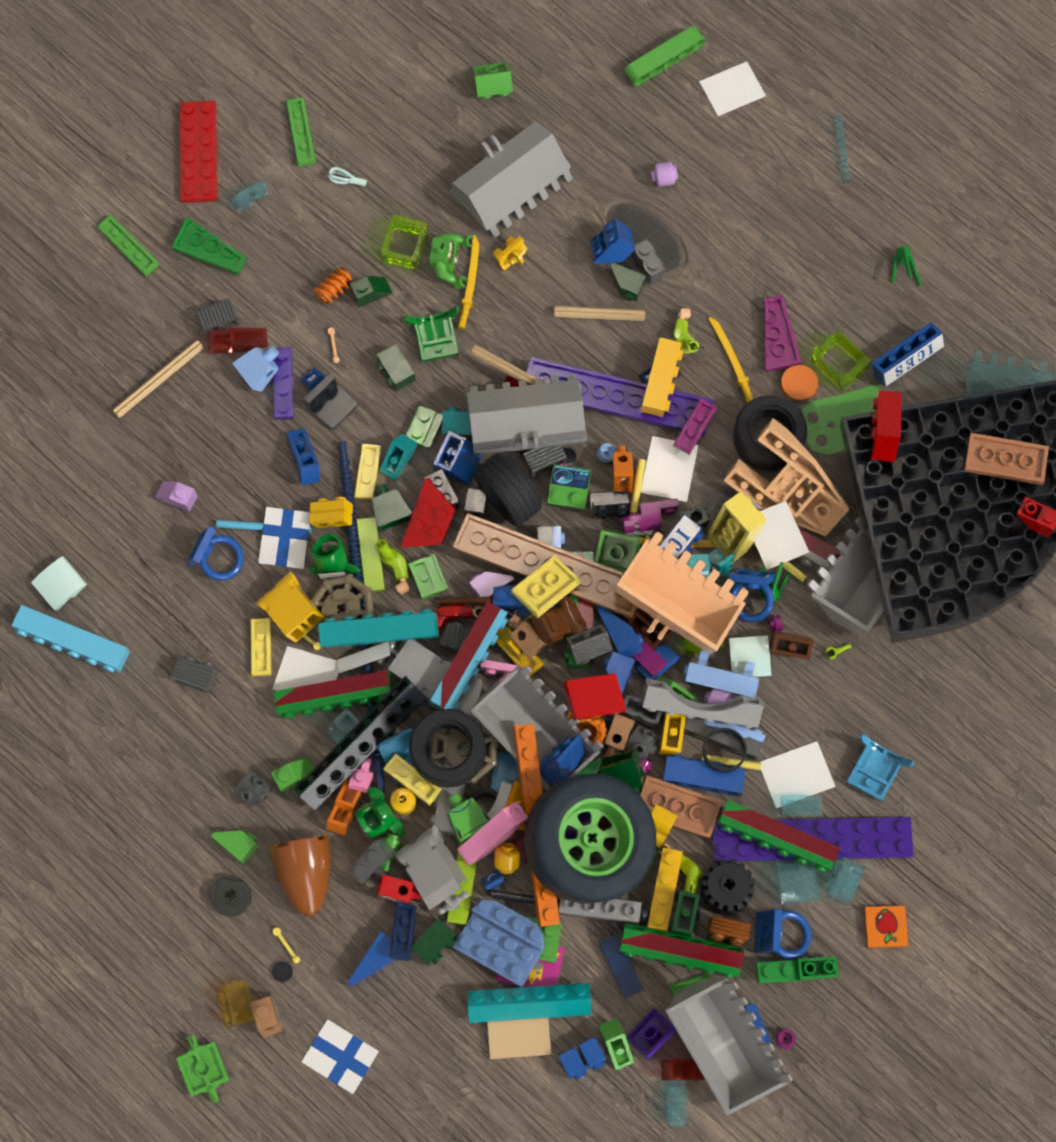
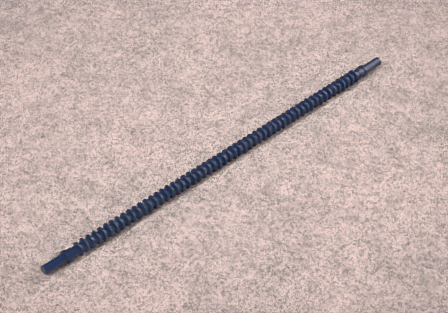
[339,441,385,793]

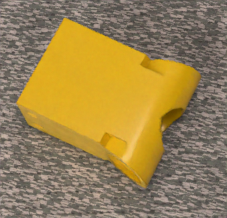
[255,571,324,643]

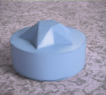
[597,443,616,463]

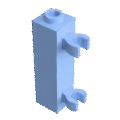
[683,651,760,698]

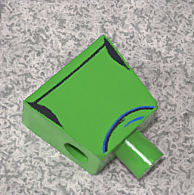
[447,793,491,845]

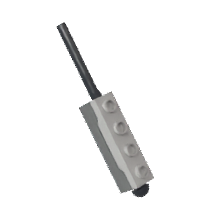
[491,890,650,925]

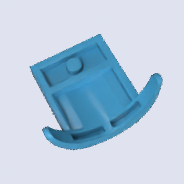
[846,734,914,802]

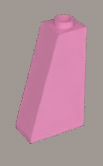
[457,802,528,866]

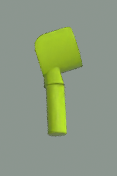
[826,643,852,660]

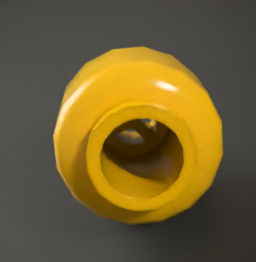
[390,788,416,815]
[494,843,520,874]

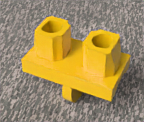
[493,236,527,271]

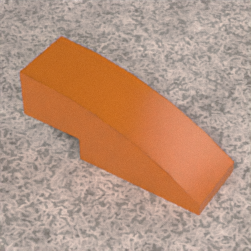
[326,777,363,836]

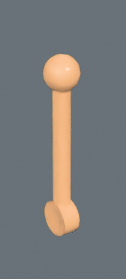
[328,328,340,363]

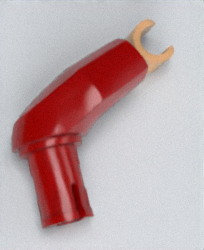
[435,604,483,636]

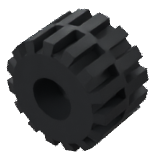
[700,859,755,916]

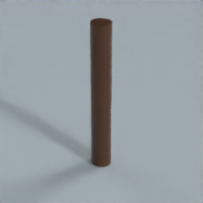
[439,596,493,606]

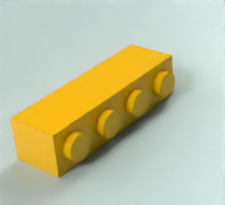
[641,337,684,417]

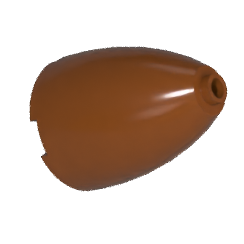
[268,835,331,917]

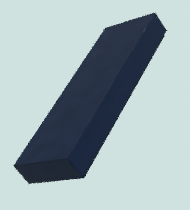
[389,902,416,961]
[599,934,643,998]

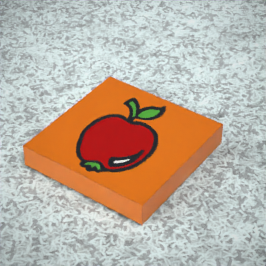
[864,906,908,948]

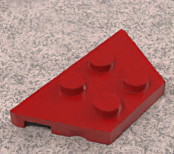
[401,478,456,548]

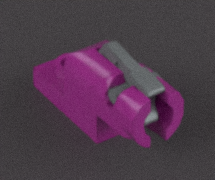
[622,498,679,536]

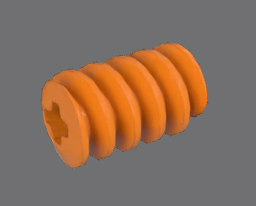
[313,267,353,305]

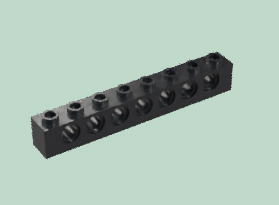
[294,676,426,810]

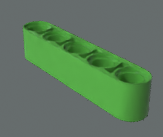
[624,26,706,86]

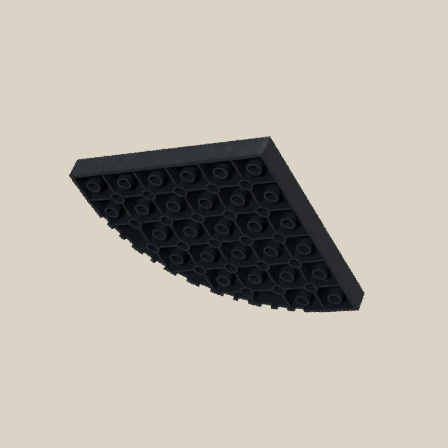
[840,380,1056,643]

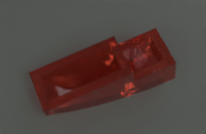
[207,328,268,354]
[661,1059,706,1081]

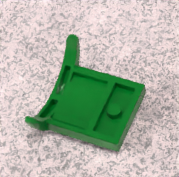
[404,306,459,363]

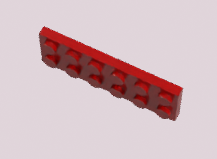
[180,100,218,203]

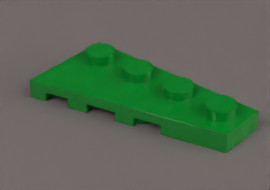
[172,216,247,275]

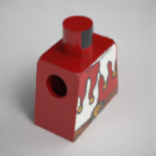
[375,875,422,904]

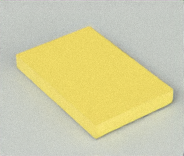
[511,555,581,618]

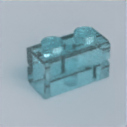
[825,857,866,906]

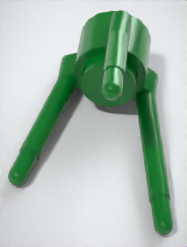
[891,246,921,286]
[759,562,795,603]

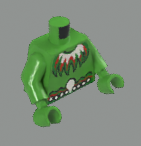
[429,232,474,289]

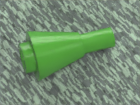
[381,834,402,872]

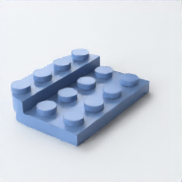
[453,900,545,987]

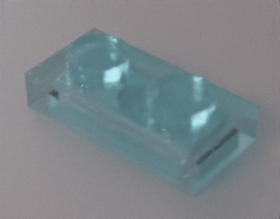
[781,796,822,816]

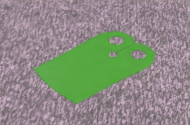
[801,384,881,455]

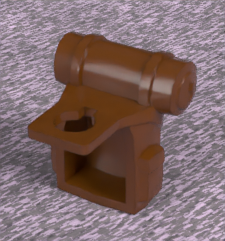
[532,596,588,644]

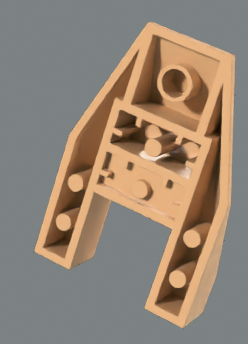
[724,418,850,536]

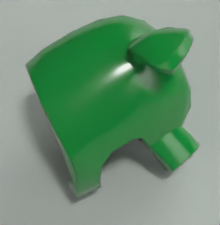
[308,533,361,576]
[354,788,405,839]

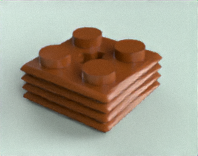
[706,915,751,947]

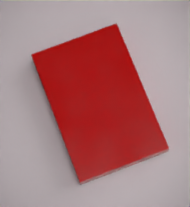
[563,673,627,721]

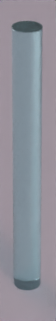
[835,115,850,183]

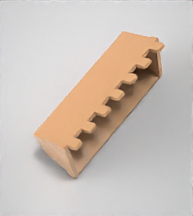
[614,532,748,655]

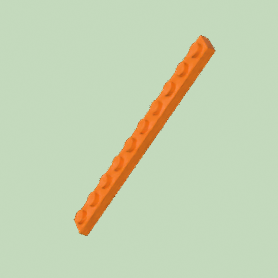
[513,723,560,927]

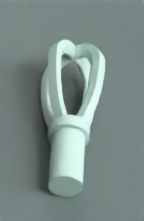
[329,167,367,187]

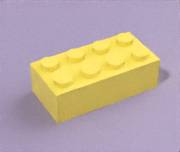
[706,492,767,562]

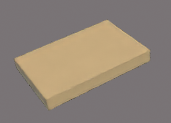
[488,1018,551,1060]

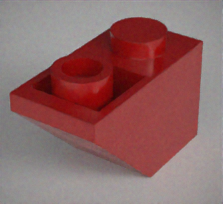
[1017,497,1056,538]

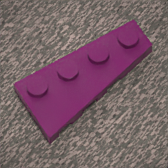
[764,295,802,373]

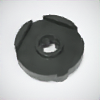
[211,875,252,916]

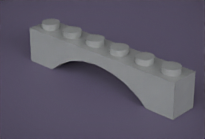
[641,678,764,728]

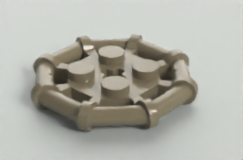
[311,574,376,633]
[428,716,498,784]

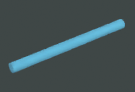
[216,520,312,533]

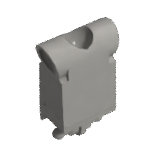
[377,640,452,709]
[395,825,469,915]

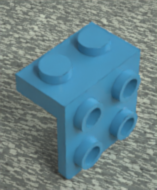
[378,728,415,783]

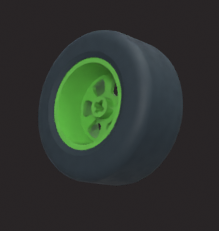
[524,773,656,904]

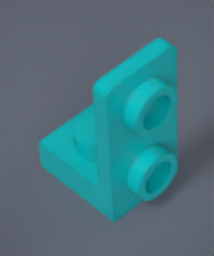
[709,548,735,577]

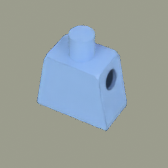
[232,346,279,392]

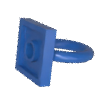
[186,526,244,580]
[729,568,777,622]
[754,909,812,959]

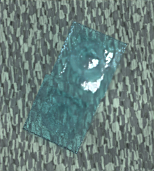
[232,180,269,210]
[666,1081,688,1127]

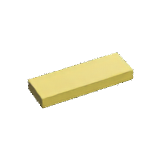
[354,444,381,501]
[251,618,271,677]
[383,754,442,806]

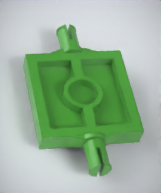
[176,1035,230,1104]

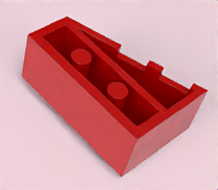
[871,390,902,462]

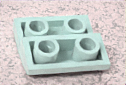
[31,556,87,610]
[729,635,771,677]

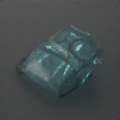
[774,862,820,905]

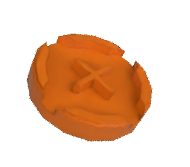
[781,365,818,402]

